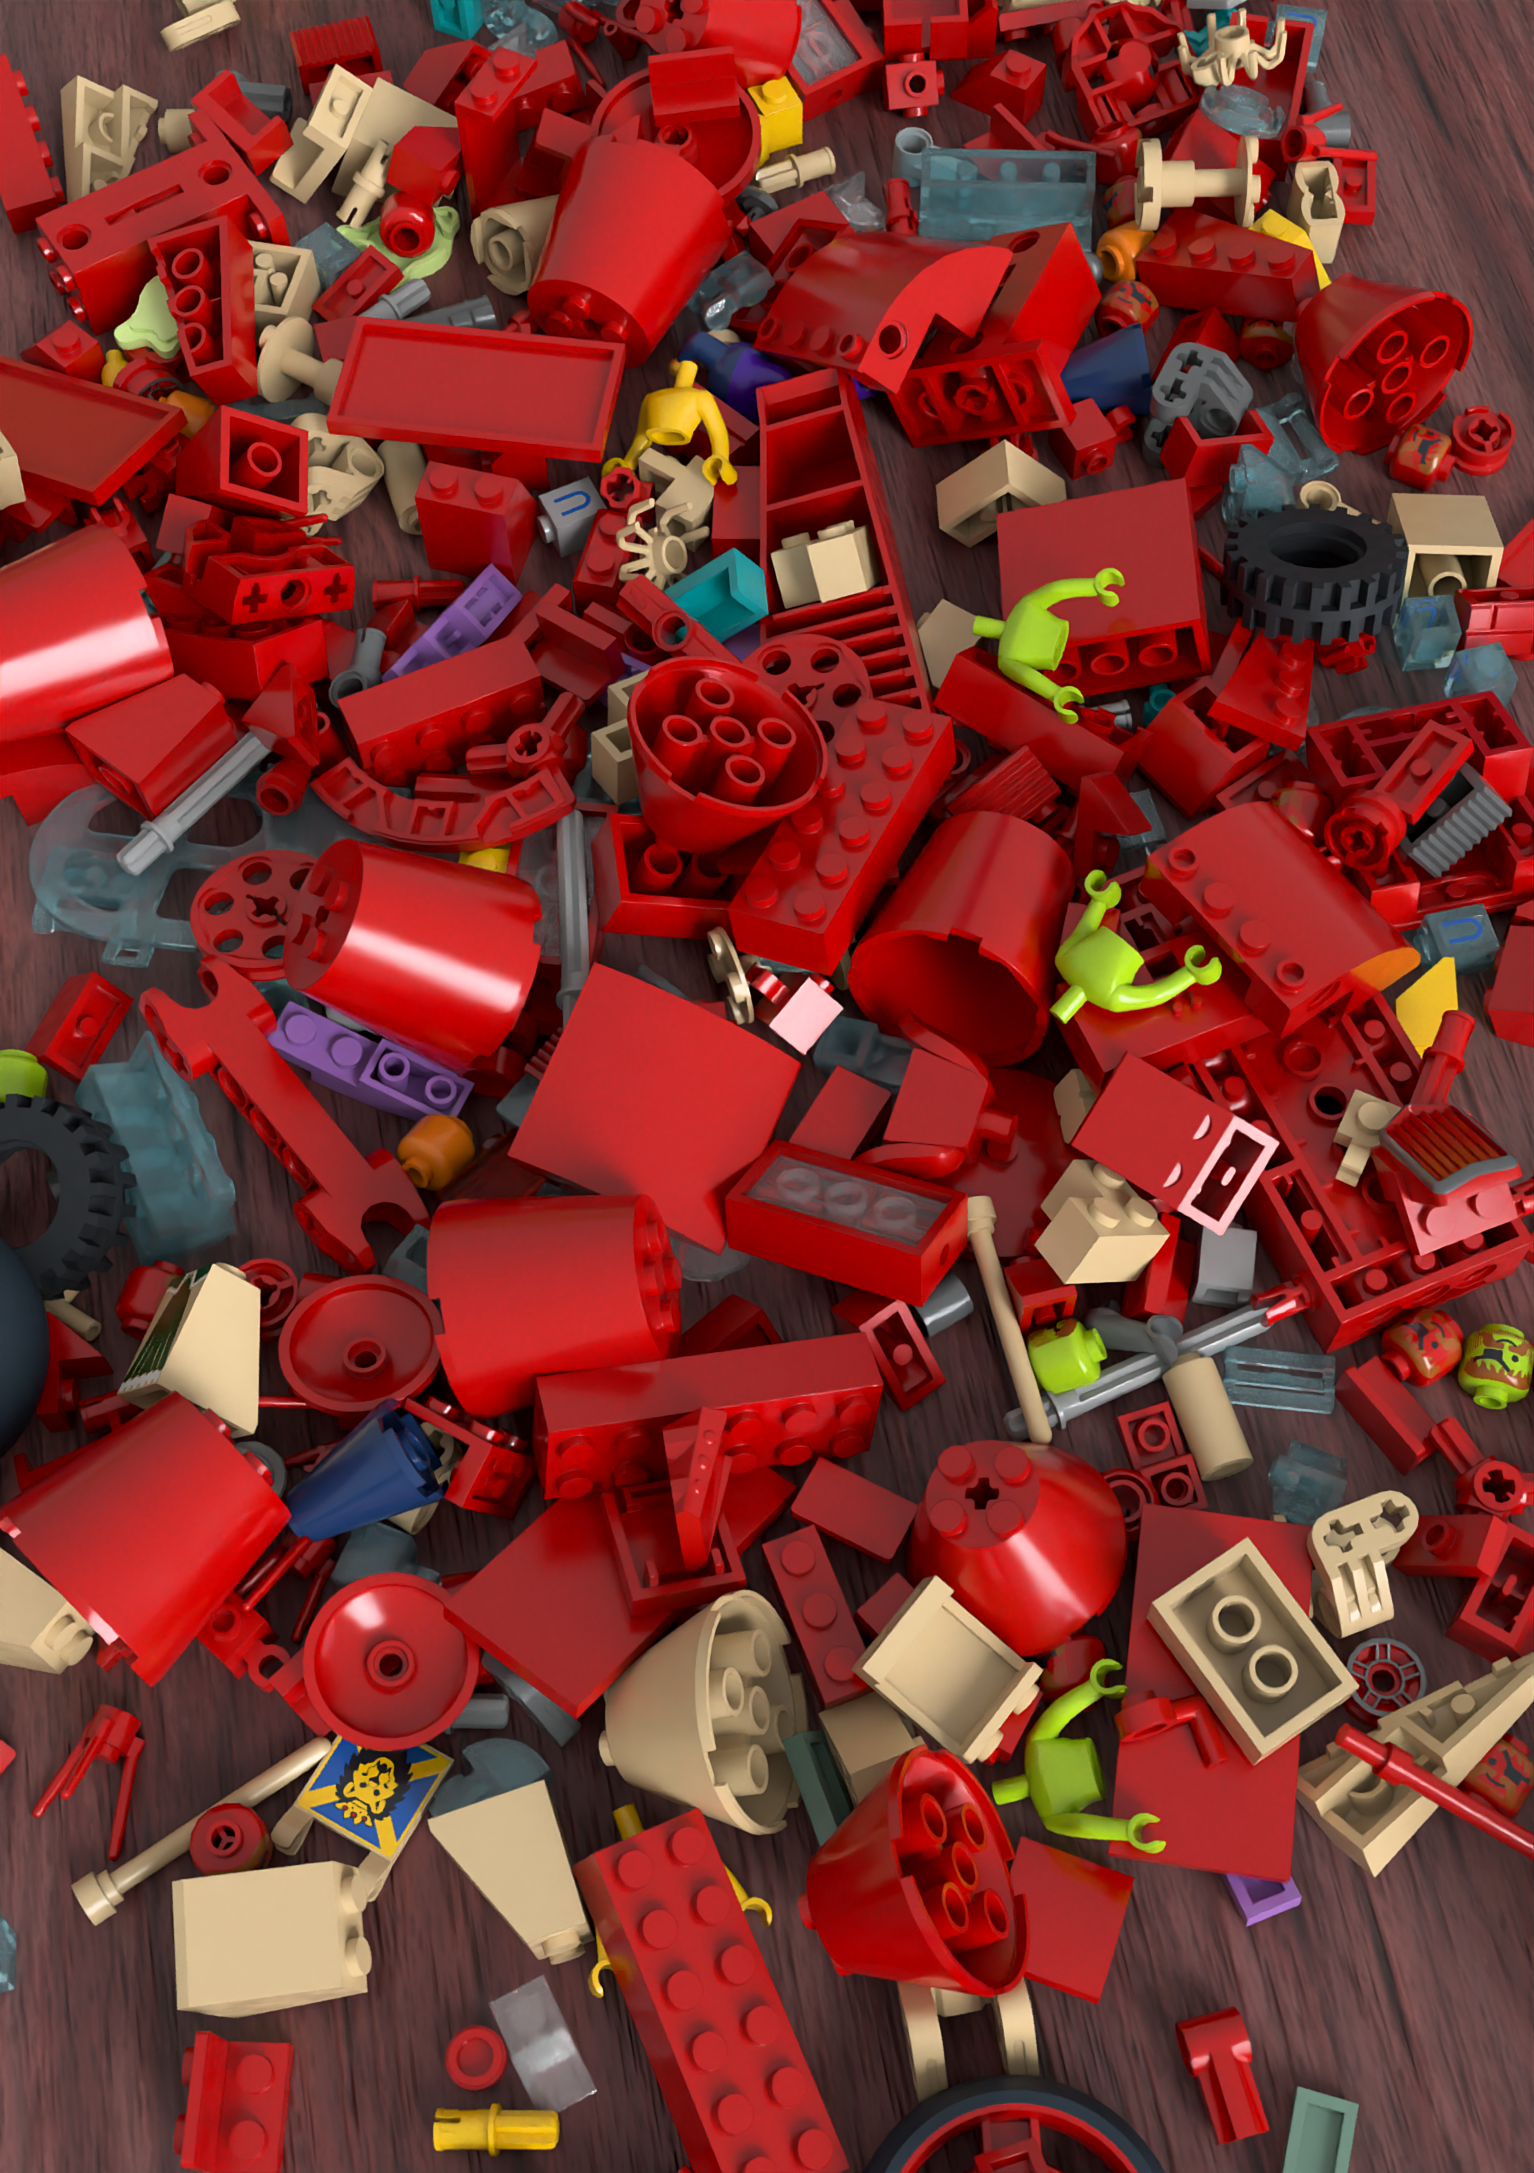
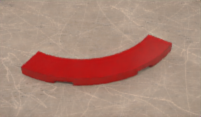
[309,756,573,853]

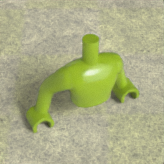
[973,568,1125,724]
[1049,870,1222,1024]
[992,1659,1166,1853]

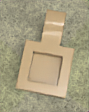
[1333,1089,1402,1187]

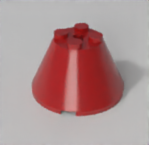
[635,0,802,93]
[1294,272,1473,456]
[627,656,828,854]
[905,1440,1128,1657]
[798,1744,1030,1997]

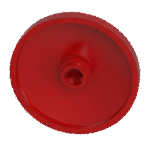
[591,68,762,206]
[929,1068,1092,1265]

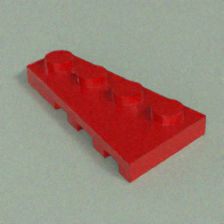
[1207,628,1316,752]

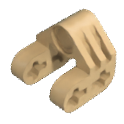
[160,0,241,53]
[277,413,385,537]
[1306,1490,1419,1639]
[896,1977,1040,2103]

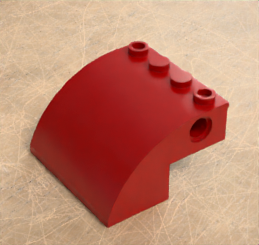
[752,230,1014,394]
[1305,690,1534,933]
[1139,801,1421,1040]

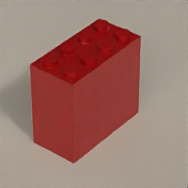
[996,478,1213,697]

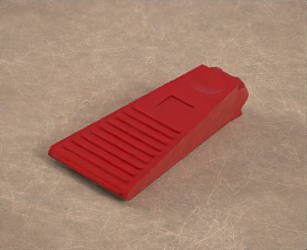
[755,368,952,781]

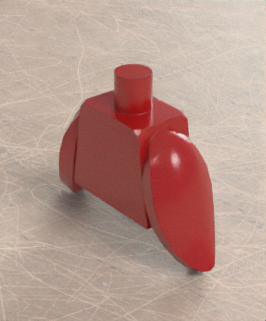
[853,1008,1018,1182]

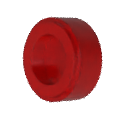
[445,2025,508,2092]

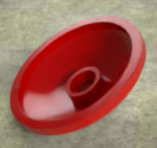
[278,1274,445,1418]
[302,1572,479,1751]

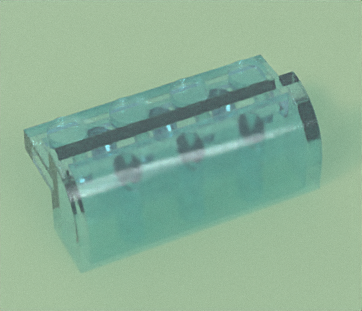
[919,148,1096,252]
[74,1030,237,1266]

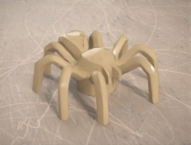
[1177,8,1287,88]
[616,498,709,591]

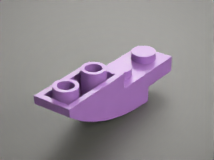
[267,1001,475,1122]

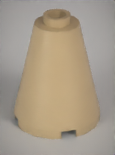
[471,194,559,296]

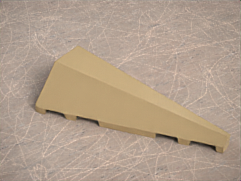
[60,75,158,204]
[1296,1652,1534,1878]

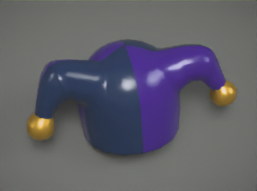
[668,331,796,422]

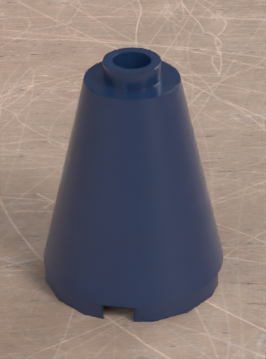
[1060,322,1153,415]
[287,1398,449,1542]

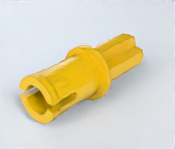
[433,2103,560,2156]

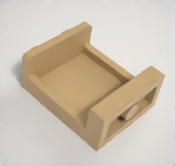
[269,64,373,204]
[851,1575,1043,1764]

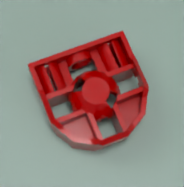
[1061,0,1215,142]
[181,516,355,625]

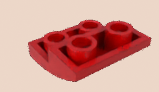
[1009,1836,1135,2005]

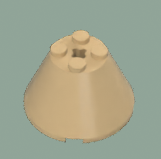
[599,1590,809,1835]

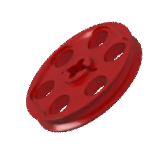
[741,634,873,748]
[190,849,318,982]

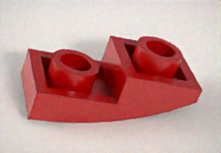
[1113,1401,1209,1510]

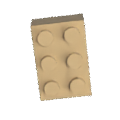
[1146,1537,1360,1766]

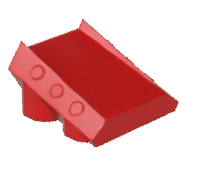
[662,1406,734,1573]

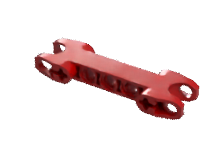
[138,954,432,1276]

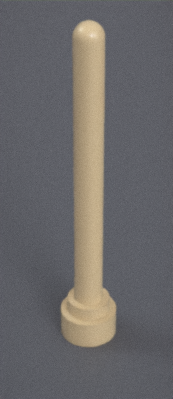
[967,1196,1052,1445]
[71,1736,332,1926]

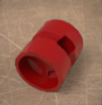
[457,1011,539,1100]

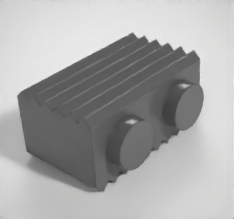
[1399,762,1512,878]

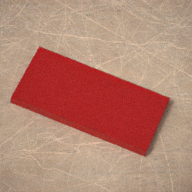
[326,316,627,463]
[0,355,188,507]
[443,1467,797,1719]
[1107,1503,1313,1884]

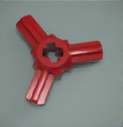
[465,691,586,808]
[1428,1416,1534,1523]

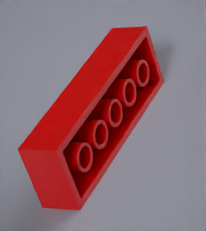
[727,696,957,976]
[532,1332,884,1500]
[572,1808,850,2173]

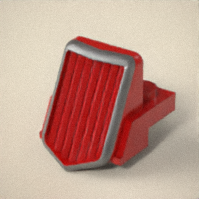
[1370,1104,1523,1256]

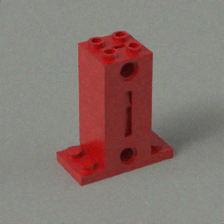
[35,108,291,337]
[886,221,1102,448]

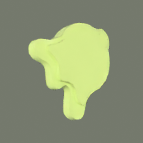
[335,206,460,295]
[114,275,181,359]

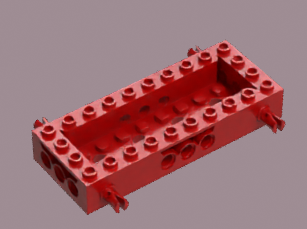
[1088,843,1534,1355]

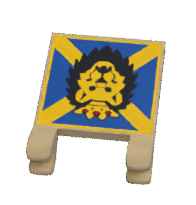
[271,1735,455,1902]

